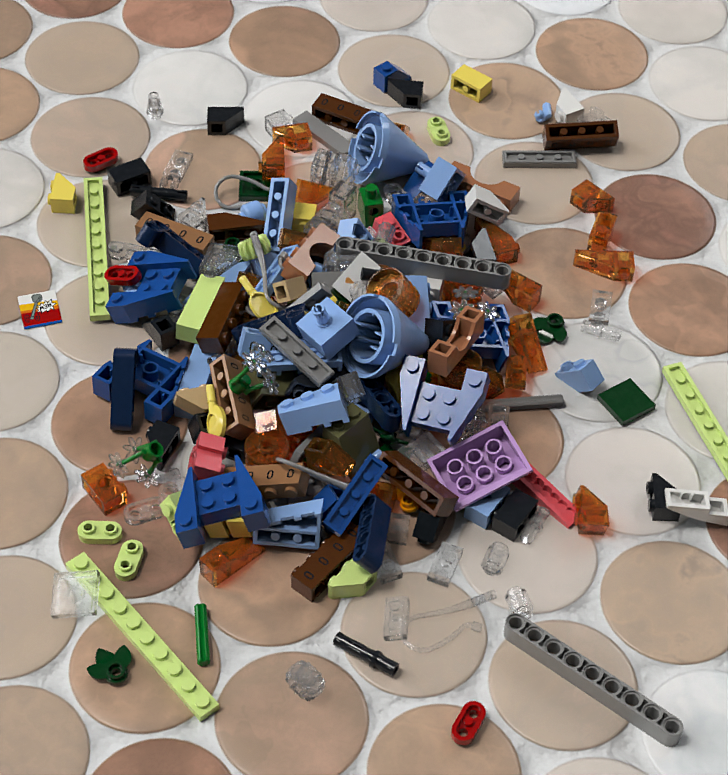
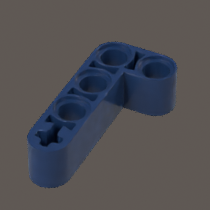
[135,220,213,280]
[231,303,309,346]
[110,347,139,431]
[350,373,402,432]
[352,495,391,574]

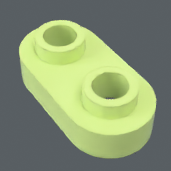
[427,116,450,146]
[77,520,122,544]
[114,540,144,581]

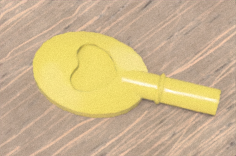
[238,275,278,318]
[206,384,226,437]

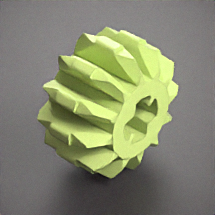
[237,234,272,261]

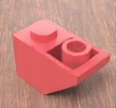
[371,211,411,246]

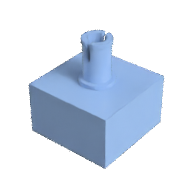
[415,156,466,202]
[296,297,360,360]

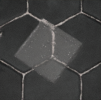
[50,570,100,619]

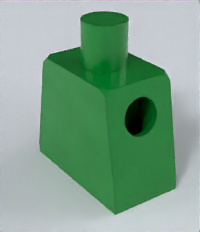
[357,183,383,231]

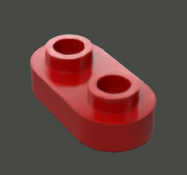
[83,147,119,173]
[104,265,142,286]
[451,701,486,745]

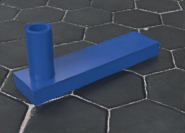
[321,453,388,537]

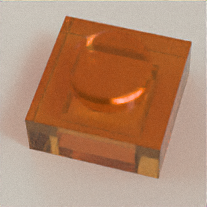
[254,409,279,436]

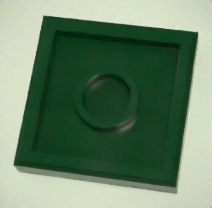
[239,171,277,202]
[597,378,656,426]

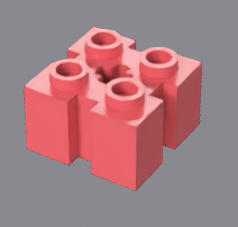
[187,431,228,480]

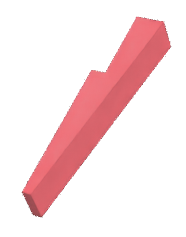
[512,462,584,529]

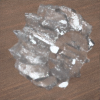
[285,660,325,701]

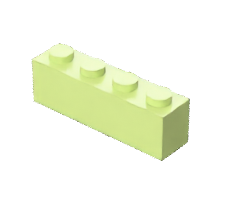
[176,272,225,344]

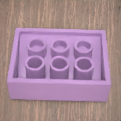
[427,420,533,512]

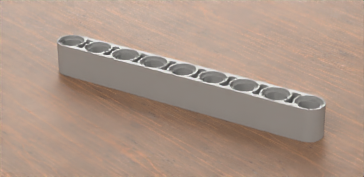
[335,236,512,290]
[504,613,683,747]

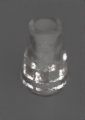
[146,92,164,119]

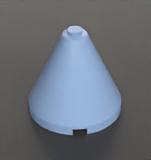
[348,110,429,186]
[340,293,430,379]

